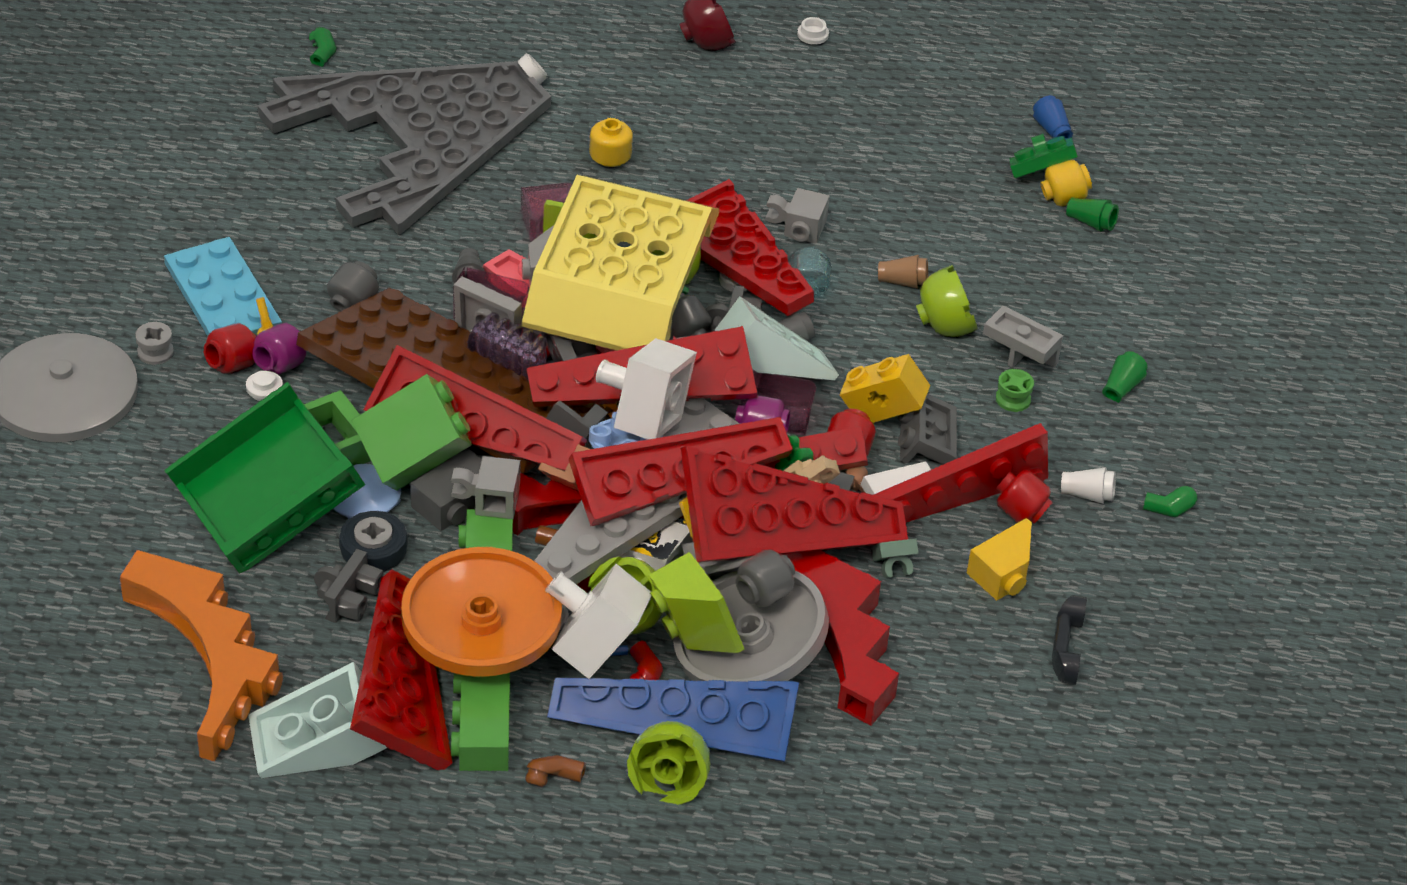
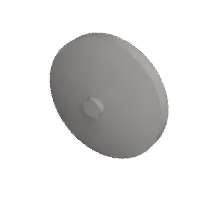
[0,333,138,442]
[673,570,829,682]

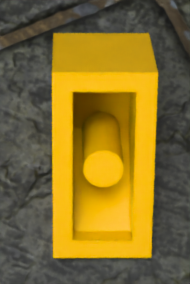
[967,518,1032,601]

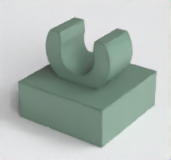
[871,538,918,578]

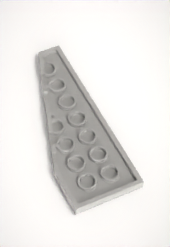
[534,398,740,584]

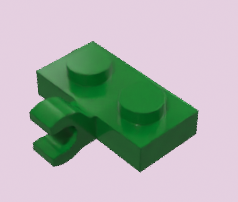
[1009,133,1078,178]

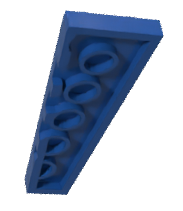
[547,678,799,762]

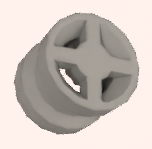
[136,322,174,365]

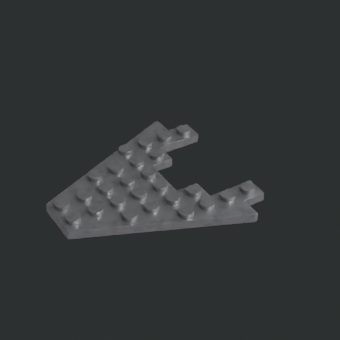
[257,61,551,234]

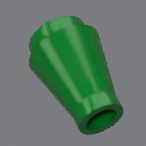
[1066,197,1119,232]
[1102,351,1148,403]

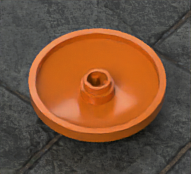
[401,547,562,677]

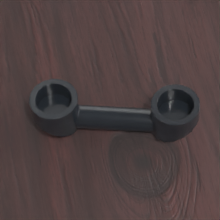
[1052,595,1087,685]

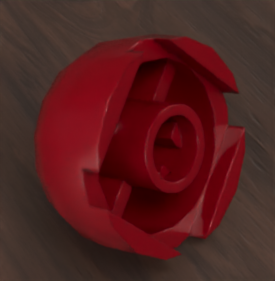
[679,0,736,51]

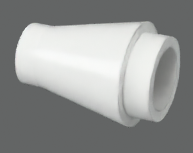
[1061,467,1116,504]

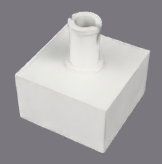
[596,338,697,439]
[545,564,651,679]

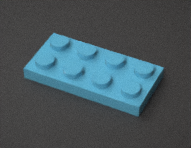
[164,237,282,336]

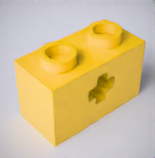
[839,354,930,423]

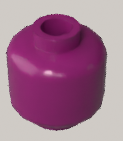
[253,323,307,375]
[735,395,791,433]

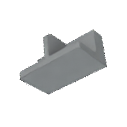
[983,306,1063,368]

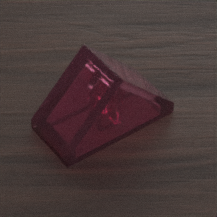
[521,182,572,242]

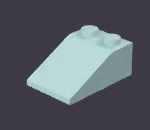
[715,296,839,380]
[248,662,387,778]

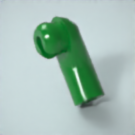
[309,27,337,67]
[1143,486,1197,517]

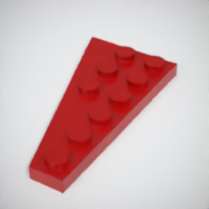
[686,179,814,316]
[680,445,908,563]
[350,569,453,770]

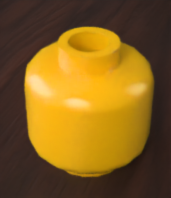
[589,118,633,167]
[1040,159,1092,207]

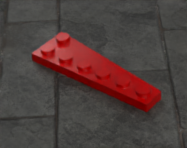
[527,326,758,407]
[363,345,587,471]
[568,417,793,526]
[873,423,1048,523]

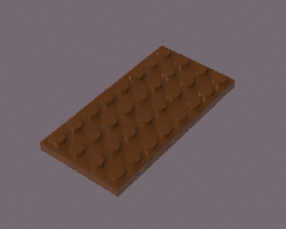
[296,287,613,473]

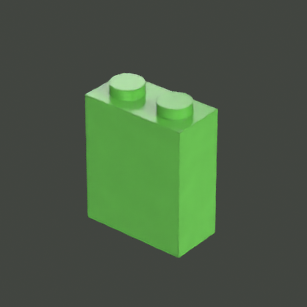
[351,374,472,491]

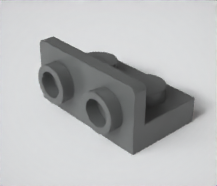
[898,394,957,464]

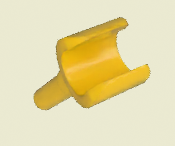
[256,297,273,335]

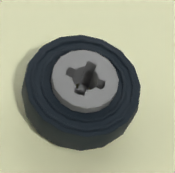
[339,511,408,571]

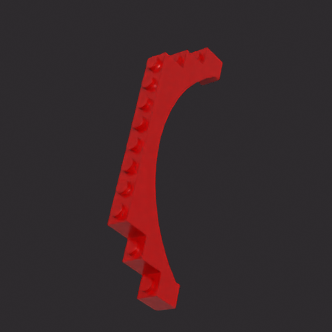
[513,473,899,726]

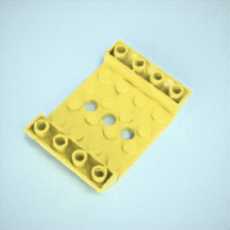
[522,175,719,350]

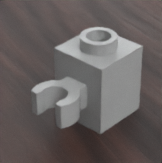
[765,188,830,244]
[451,456,520,519]

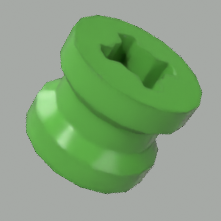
[996,369,1034,412]

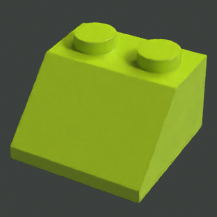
[649,552,745,653]

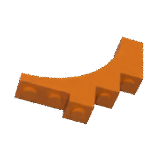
[120,550,283,762]

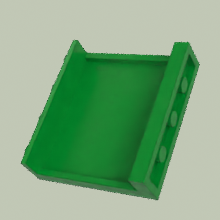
[164,382,366,574]

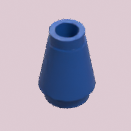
[1033,95,1073,139]

